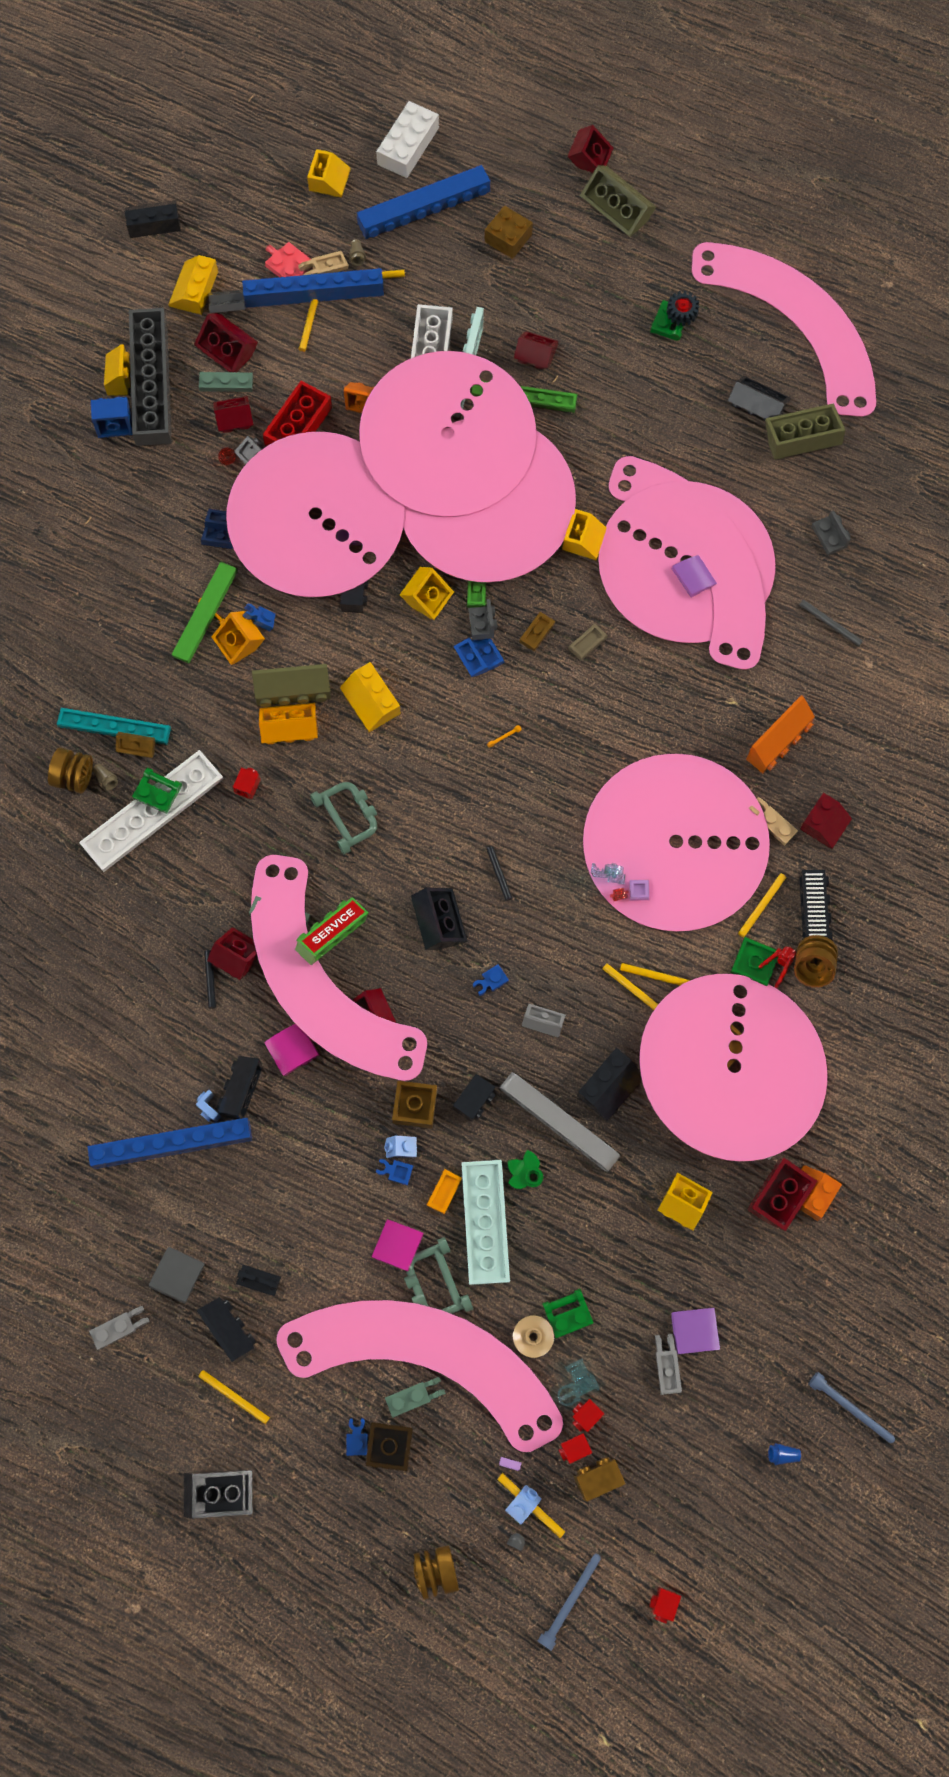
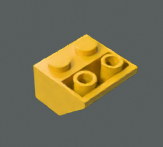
[307,149,350,198]
[104,345,131,395]
[562,509,607,560]

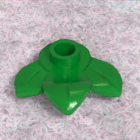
[507,1150,543,1189]

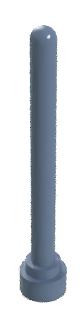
[808,1372,895,1443]
[537,1554,601,1651]

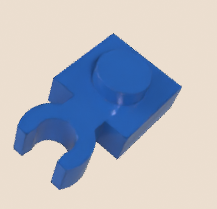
[243,603,276,631]
[472,964,509,996]
[376,1159,413,1186]
[346,1418,368,1456]

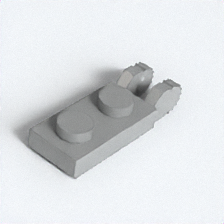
[89,1306,150,1350]
[655,1334,682,1395]

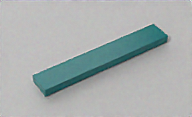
[57,708,171,745]

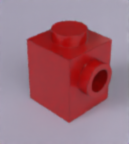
[233,767,261,800]
[572,1399,605,1432]
[558,1433,592,1464]
[649,1587,681,1624]

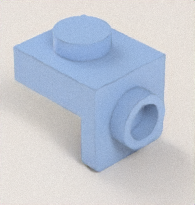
[196,1090,221,1123]
[384,1135,417,1158]
[505,1485,541,1524]

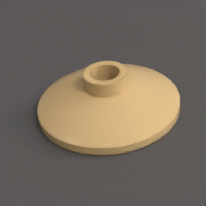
[513,1316,554,1358]

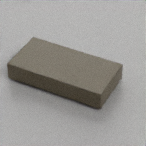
[568,624,608,661]

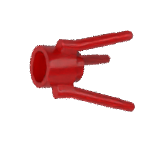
[758,946,797,989]

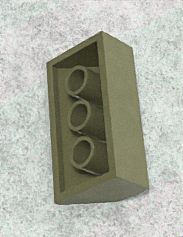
[580,165,656,237]
[765,403,845,459]
[252,664,331,707]

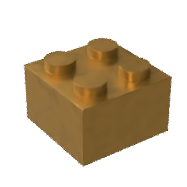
[484,205,533,259]
[392,1081,437,1129]
[574,1457,625,1502]

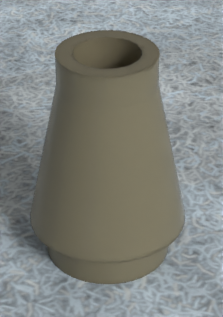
[349,239,366,266]
[92,764,118,791]

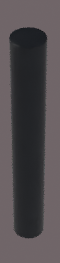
[486,846,512,901]
[204,950,216,1009]

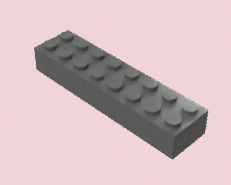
[129,308,172,446]

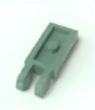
[385,1377,446,1418]

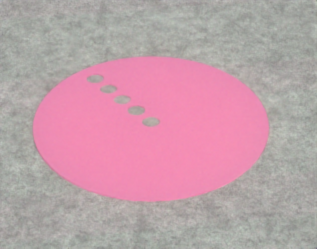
[359,351,536,517]
[403,419,576,582]
[226,432,405,597]
[598,481,775,643]
[583,754,770,932]
[639,974,827,1161]

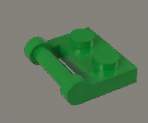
[650,300,684,341]
[132,768,182,814]
[542,1289,594,1339]

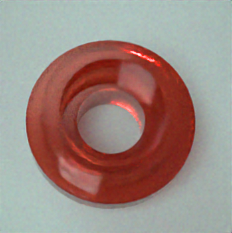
[218,447,236,465]
[610,887,629,902]

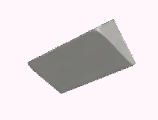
[522,1004,566,1037]

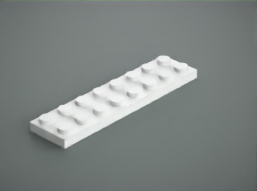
[79,750,223,872]

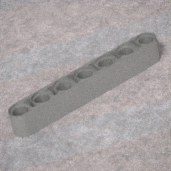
[499,1072,620,1172]

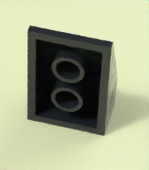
[184,1470,252,1519]

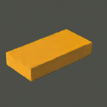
[426,1169,462,1215]

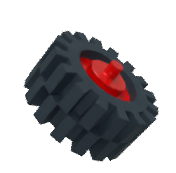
[667,291,699,326]

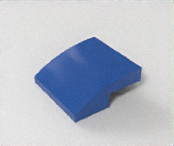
[453,638,505,677]

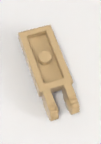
[298,251,349,275]
[749,797,798,846]

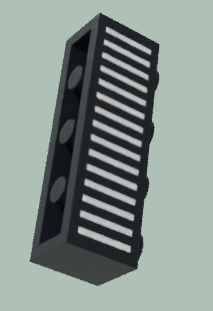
[799,870,833,940]

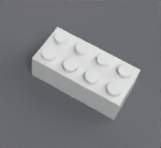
[376,101,439,178]
[411,305,453,358]

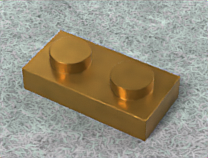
[519,612,555,652]
[116,732,155,758]

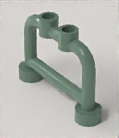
[309,782,377,855]
[404,1237,473,1314]

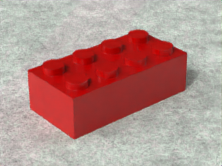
[262,380,332,447]

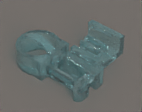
[591,863,625,884]
[557,1359,599,1406]

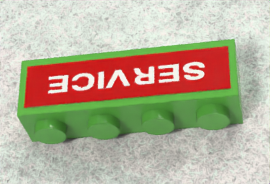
[295,897,369,965]

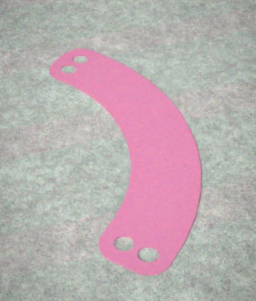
[692,242,876,417]
[609,456,766,670]
[251,855,427,1081]
[277,1300,563,1452]

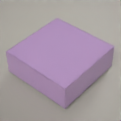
[629,880,649,900]
[499,1457,521,1471]

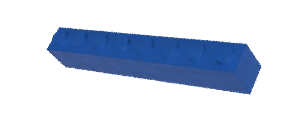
[357,165,490,239]
[242,268,384,308]
[87,1118,253,1169]

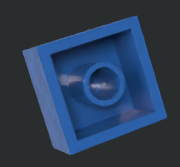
[91,397,133,438]

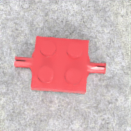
[265,242,312,277]

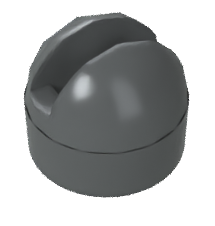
[507,1533,525,1551]

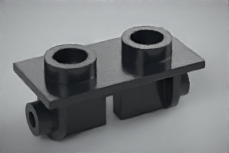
[236,1265,281,1296]

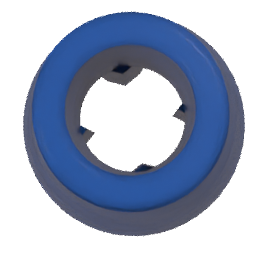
[768,1443,801,1465]

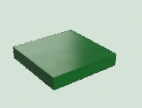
[730,937,778,986]

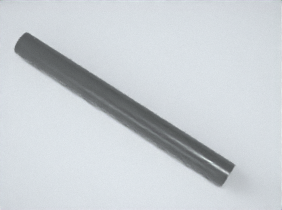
[799,599,863,647]

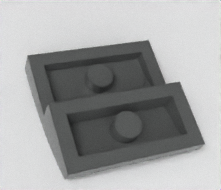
[209,290,245,313]
[149,1247,205,1304]

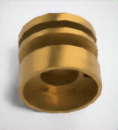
[48,747,93,794]
[794,935,838,988]
[413,1545,459,1600]

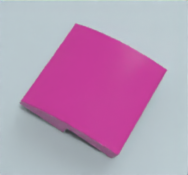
[264,1024,320,1076]
[372,1219,424,1272]

